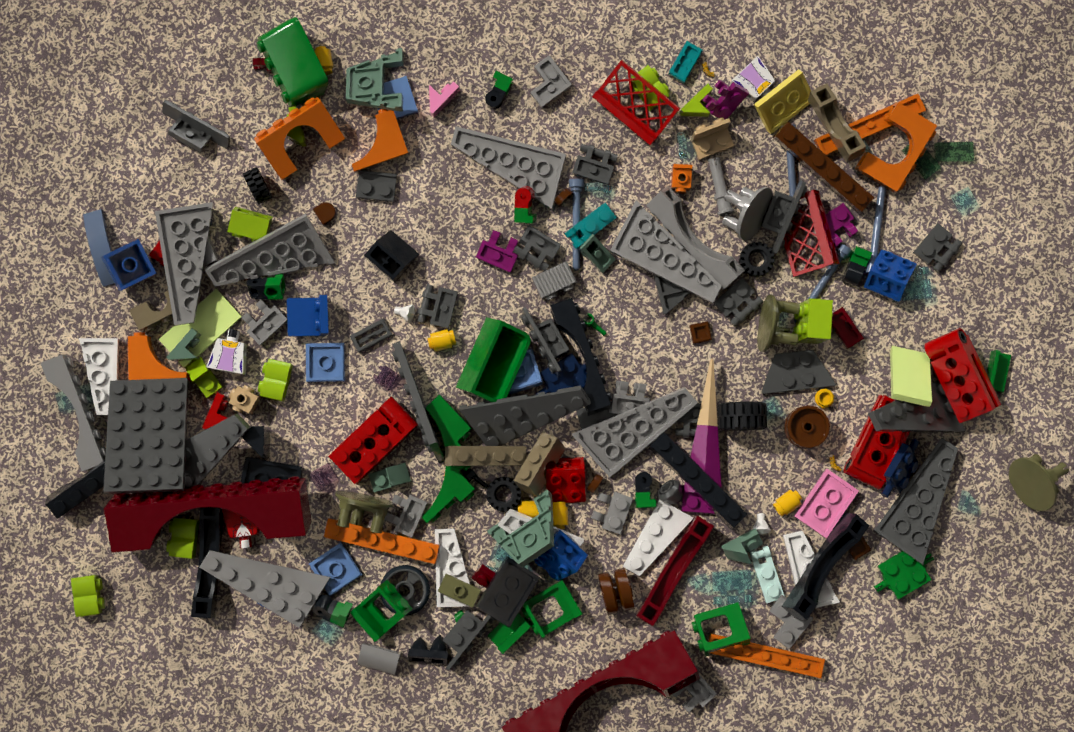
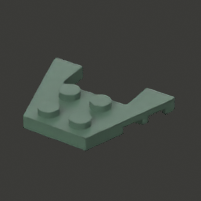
[346,48,404,112]
[487,490,554,567]

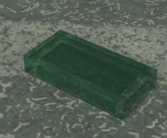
[934,142,974,162]
[902,145,941,180]

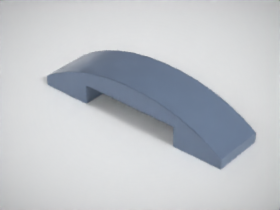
[83,209,115,287]

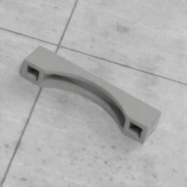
[646,186,745,290]
[40,355,106,471]

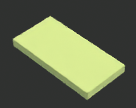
[159,289,242,368]
[890,346,932,407]

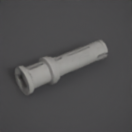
[708,157,734,216]

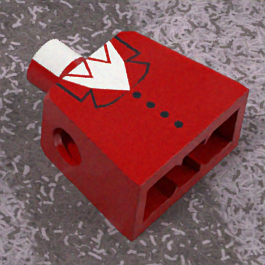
[222,508,260,549]

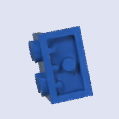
[864,250,917,302]
[286,295,329,337]
[534,530,588,581]

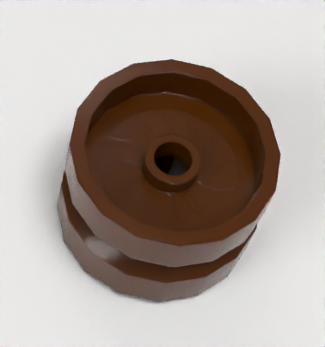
[783,405,830,449]
[598,568,635,616]

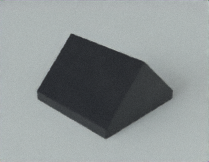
[242,426,270,460]

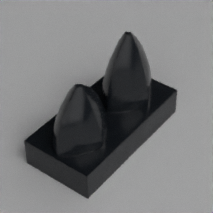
[408,635,448,665]

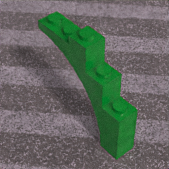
[422,395,475,523]

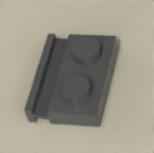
[356,170,397,202]

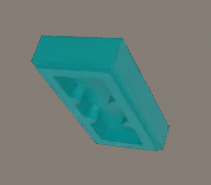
[668,41,703,83]

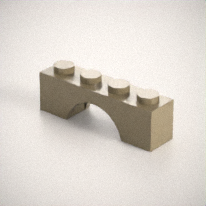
[808,83,866,163]
[445,446,526,466]

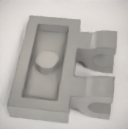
[241,300,287,346]
[609,381,650,414]
[591,492,633,534]
[385,495,427,538]
[673,674,717,712]

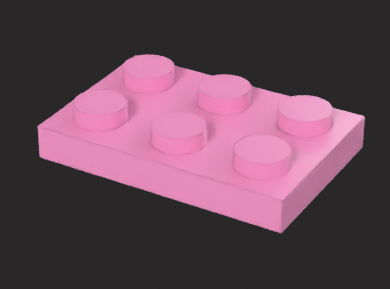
[794,469,859,538]

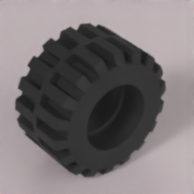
[718,401,767,431]

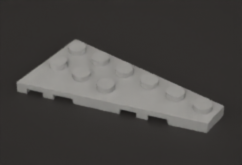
[451,126,566,210]
[610,200,721,304]
[155,202,214,326]
[205,214,335,286]
[572,387,698,477]
[199,550,330,628]

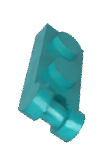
[564,202,617,249]

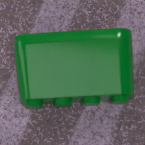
[256,17,328,107]
[456,317,531,402]

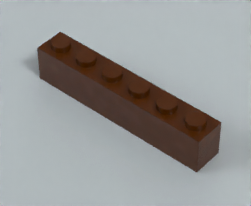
[772,122,874,212]

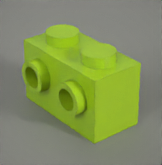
[227,207,273,242]

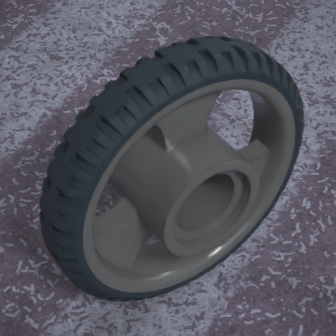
[380,565,430,616]

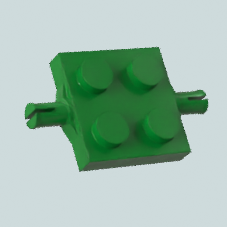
[874,551,934,600]

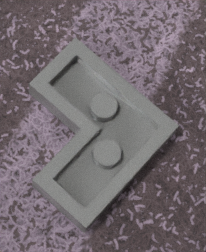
[530,55,572,108]
[769,594,813,649]

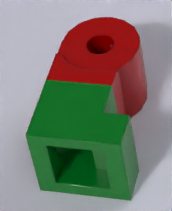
[514,186,537,224]

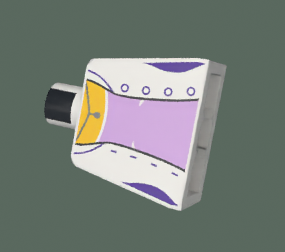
[730,56,775,103]
[207,329,247,375]

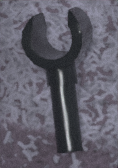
[463,469,489,489]

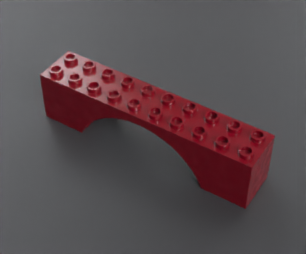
[104,476,312,553]
[502,630,700,732]

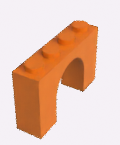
[254,97,345,180]
[855,102,937,192]

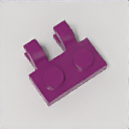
[702,80,749,120]
[812,203,858,248]
[475,230,518,273]

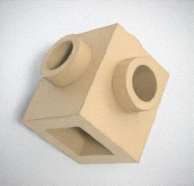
[229,385,261,414]

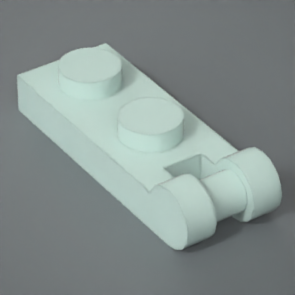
[749,546,785,603]

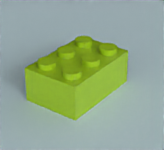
[792,298,833,344]

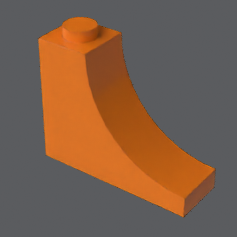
[352,109,408,172]
[128,332,190,381]

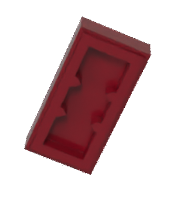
[832,307,864,349]

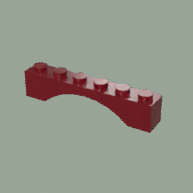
[635,515,714,626]

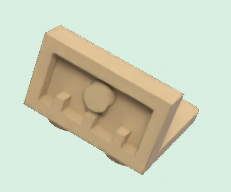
[690,118,734,160]

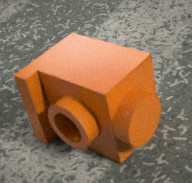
[671,164,692,194]

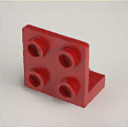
[546,457,586,503]

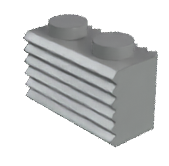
[532,261,577,301]

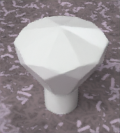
[394,304,415,322]
[752,513,771,535]

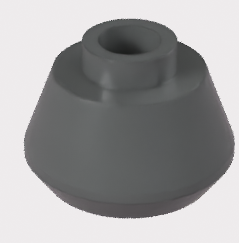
[658,480,683,505]

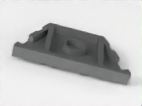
[653,274,690,315]
[761,350,836,394]

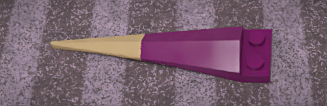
[681,358,721,514]

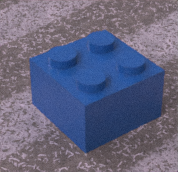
[101,239,156,291]

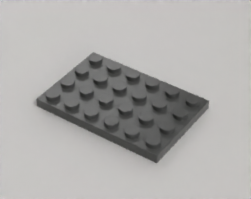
[103,378,189,494]

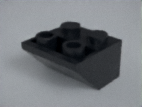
[364,230,420,283]

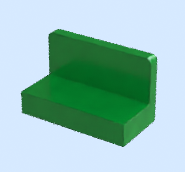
[987,350,1011,393]
[488,613,531,654]

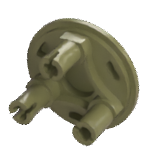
[757,295,800,352]
[1009,454,1069,511]
[335,491,393,533]

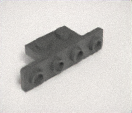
[162,100,230,153]
[761,179,807,254]
[520,307,569,378]
[443,609,494,670]

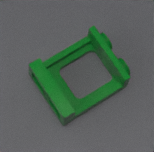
[350,580,412,642]
[521,580,582,638]
[691,602,751,657]

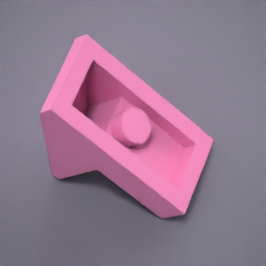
[429,81,460,118]

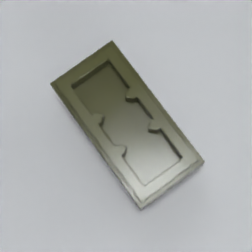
[438,573,481,608]

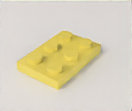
[754,70,811,134]

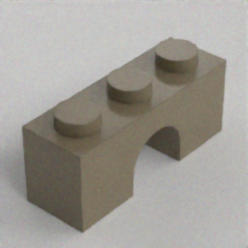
[129,291,173,333]
[513,432,566,497]

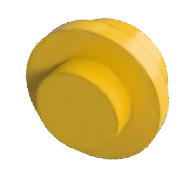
[815,389,834,408]

